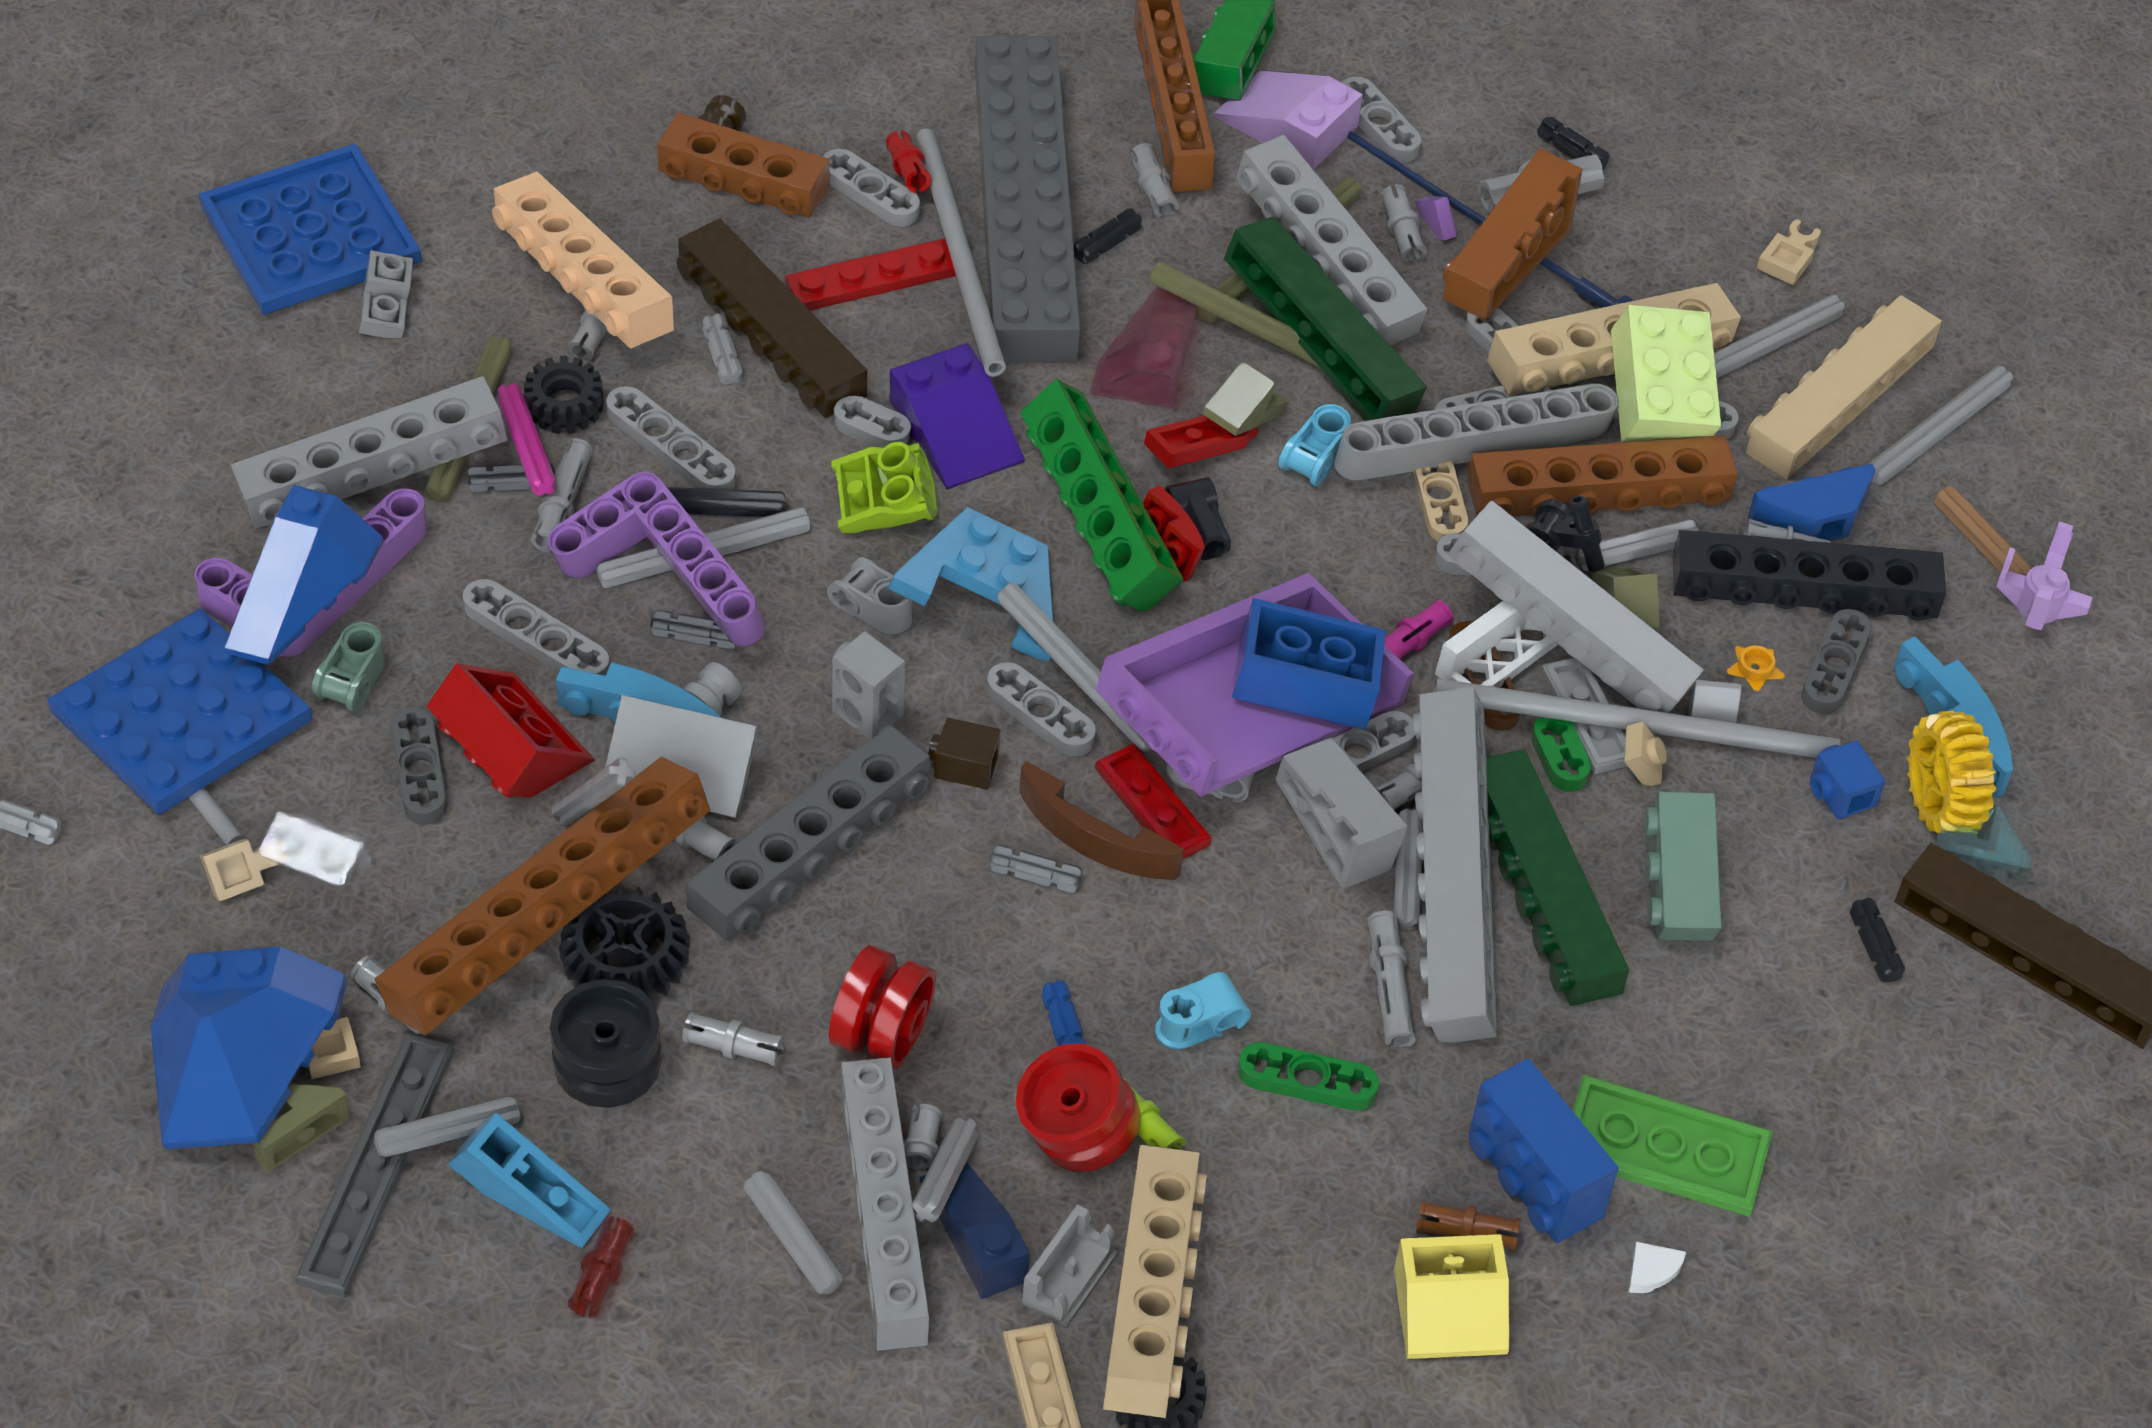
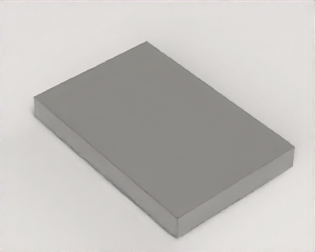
[605,695,760,818]

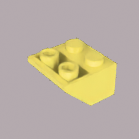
[1394,1234,1509,1359]

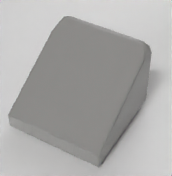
[1689,680,1741,723]

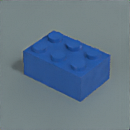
[1232,598,1386,730]
[1469,1058,1619,1244]

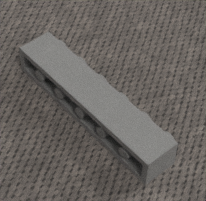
[1447,500,1704,713]

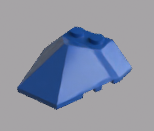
[151,946,348,1149]

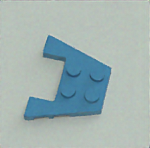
[888,507,1053,661]

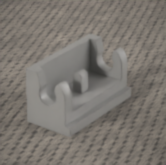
[1022,1204,1118,1328]

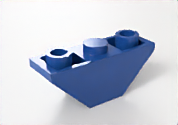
[1748,464,1876,541]

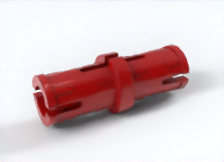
[886,130,932,193]

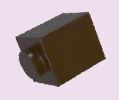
[928,717,1001,790]

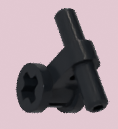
[1525,495,1605,572]

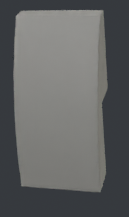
[358,250,413,338]

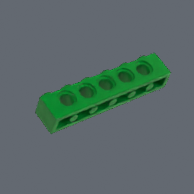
[1020,378,1184,612]

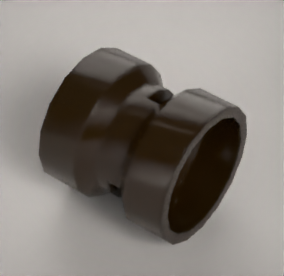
[698,95,746,131]

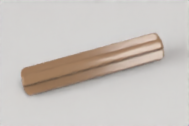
[1934,485,2032,576]

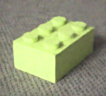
[1611,305,1721,443]

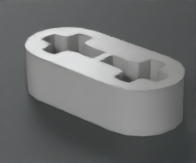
[834,396,911,448]

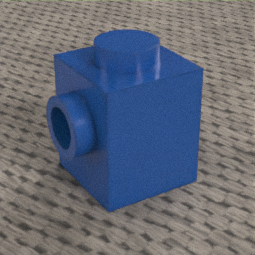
[1810,740,1886,820]

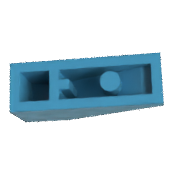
[448,1113,611,1248]

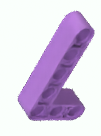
[548,472,766,646]
[194,489,427,657]

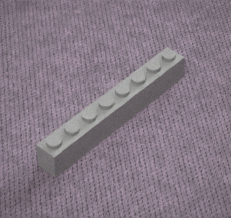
[1413,686,1497,1043]

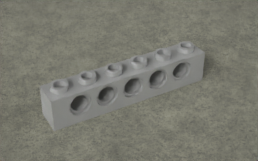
[1236,134,1427,346]
[230,376,508,529]
[841,1057,929,1351]

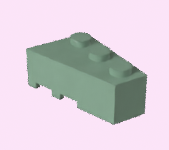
[1643,792,1721,941]

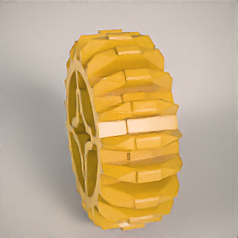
[1906,710,1997,836]

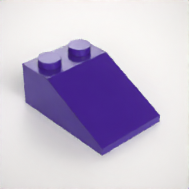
[889,343,1025,489]

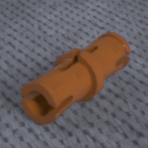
[1416,1200,1521,1251]

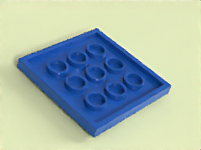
[199,143,422,315]
[47,608,313,815]

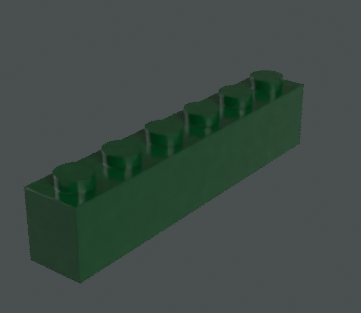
[1223,216,1427,421]
[1486,749,1630,1006]

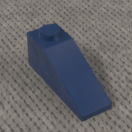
[919,1162,1030,1299]

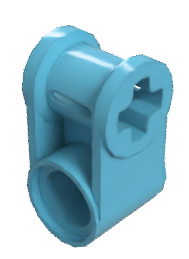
[1278,404,1351,488]
[1155,972,1251,1050]

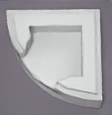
[1628,1242,1686,1293]

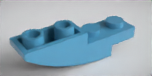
[1893,636,2013,798]
[556,662,722,722]

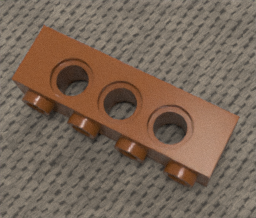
[657,112,830,218]

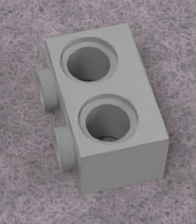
[832,631,905,740]

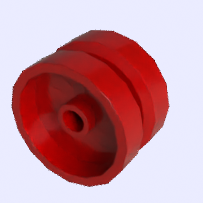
[828,945,937,1069]
[1015,1044,1141,1172]

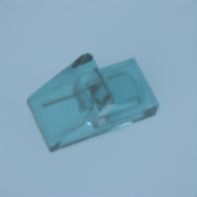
[1935,805,2033,872]

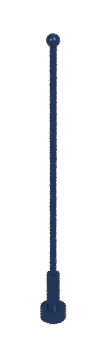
[1347,131,1635,308]

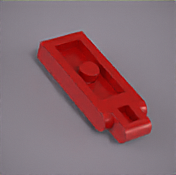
[1144,415,1258,469]

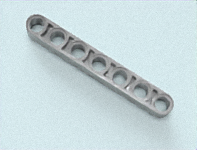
[1334,384,1619,480]

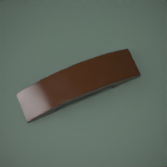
[1020,761,1184,880]

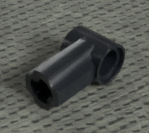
[1165,477,1231,561]

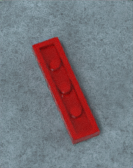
[785,238,956,310]

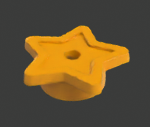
[1727,645,1785,691]

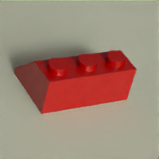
[426,663,595,798]

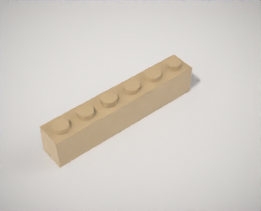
[1746,295,1942,480]

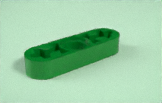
[1238,1042,1379,1111]

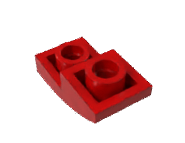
[1143,485,1205,582]

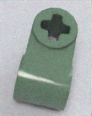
[311,622,386,713]

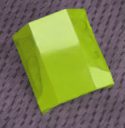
[831,442,938,533]

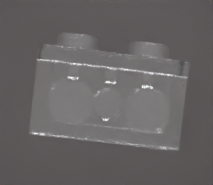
[259,811,377,888]

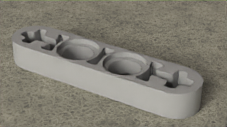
[606,386,736,489]
[463,579,610,676]

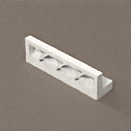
[1435,601,1558,688]

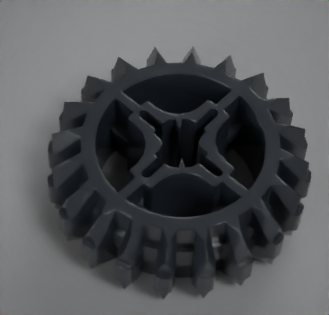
[559,886,691,1001]

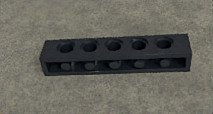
[1672,530,1946,621]

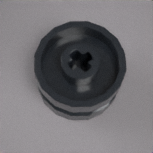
[550,979,662,1108]

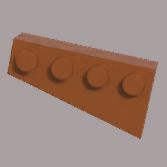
[1443,148,1583,321]

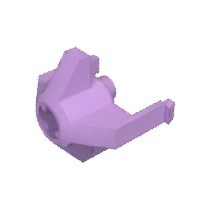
[1996,522,2093,630]

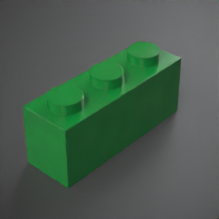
[1192,0,1276,100]

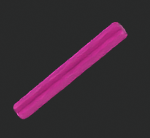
[497,383,556,496]

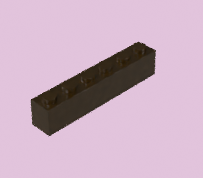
[676,218,868,418]
[1894,843,2152,1049]

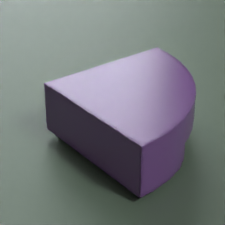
[1415,196,1457,241]

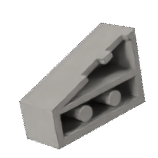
[1275,737,1408,889]

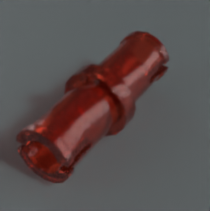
[568,1216,634,1318]

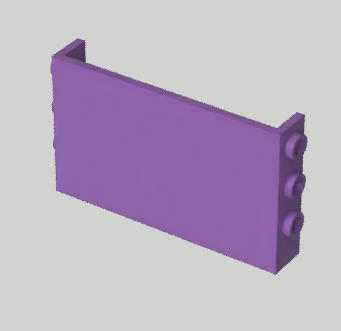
[1096,573,1414,797]

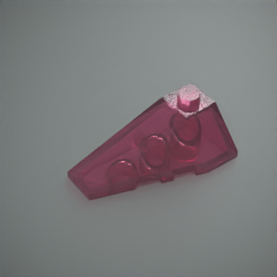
[1090,286,1198,409]

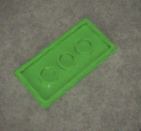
[1572,1075,1773,1217]

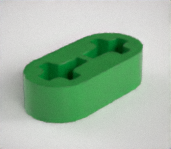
[1531,717,1591,792]

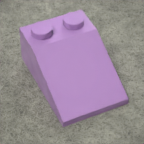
[1213,71,1363,170]

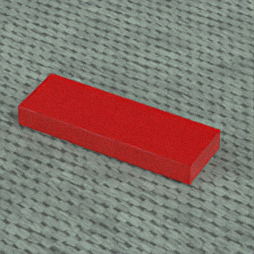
[1095,743,1212,859]

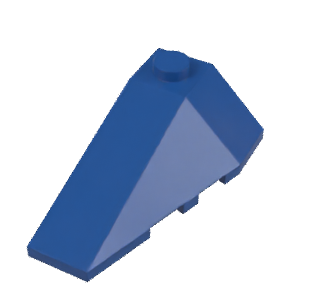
[225,485,383,665]

